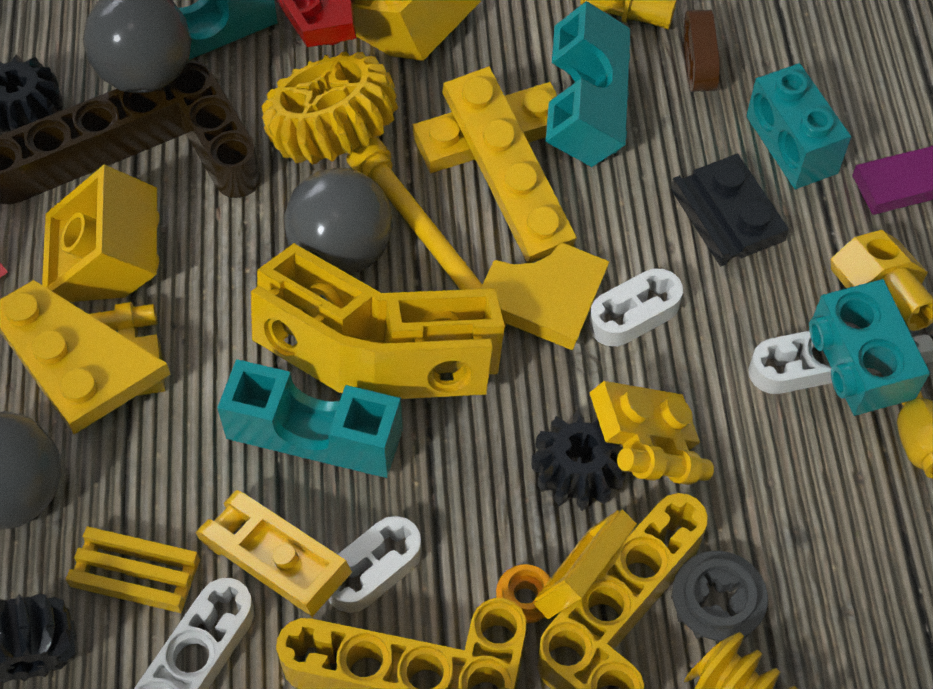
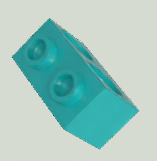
[746,63,852,190]
[809,279,930,416]

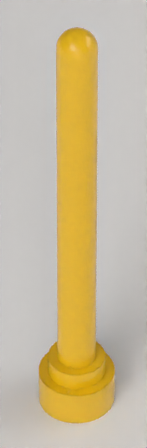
[346,136,507,326]

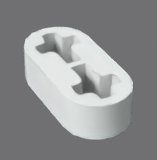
[589,268,683,347]
[328,516,422,613]

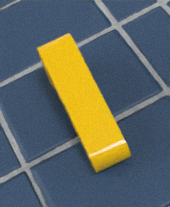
[537,493,708,689]
[276,598,526,689]

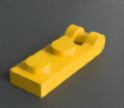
[195,490,352,617]

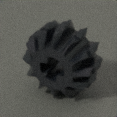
[0,54,63,135]
[531,409,626,511]
[0,593,77,683]

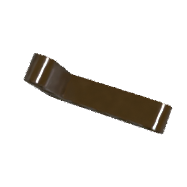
[0,61,260,205]

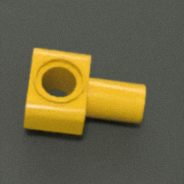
[830,230,933,331]

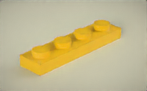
[442,66,577,263]

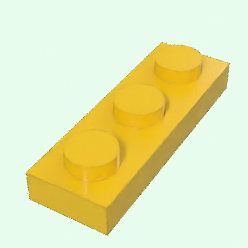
[412,82,557,174]

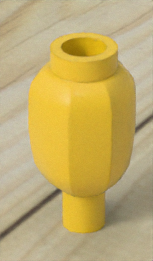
[897,391,933,479]

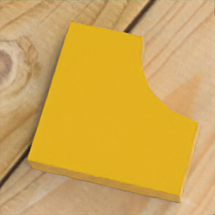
[480,242,610,351]

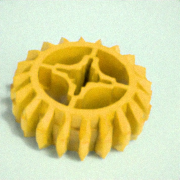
[261,51,398,165]

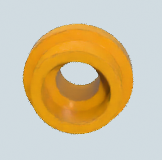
[496,564,551,624]

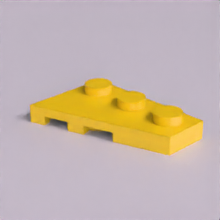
[0,280,171,434]

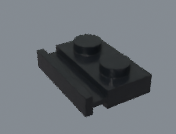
[671,153,789,267]

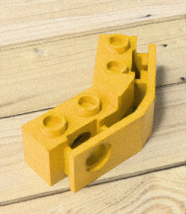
[251,243,505,399]

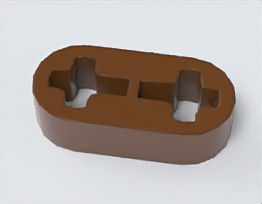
[684,10,720,92]

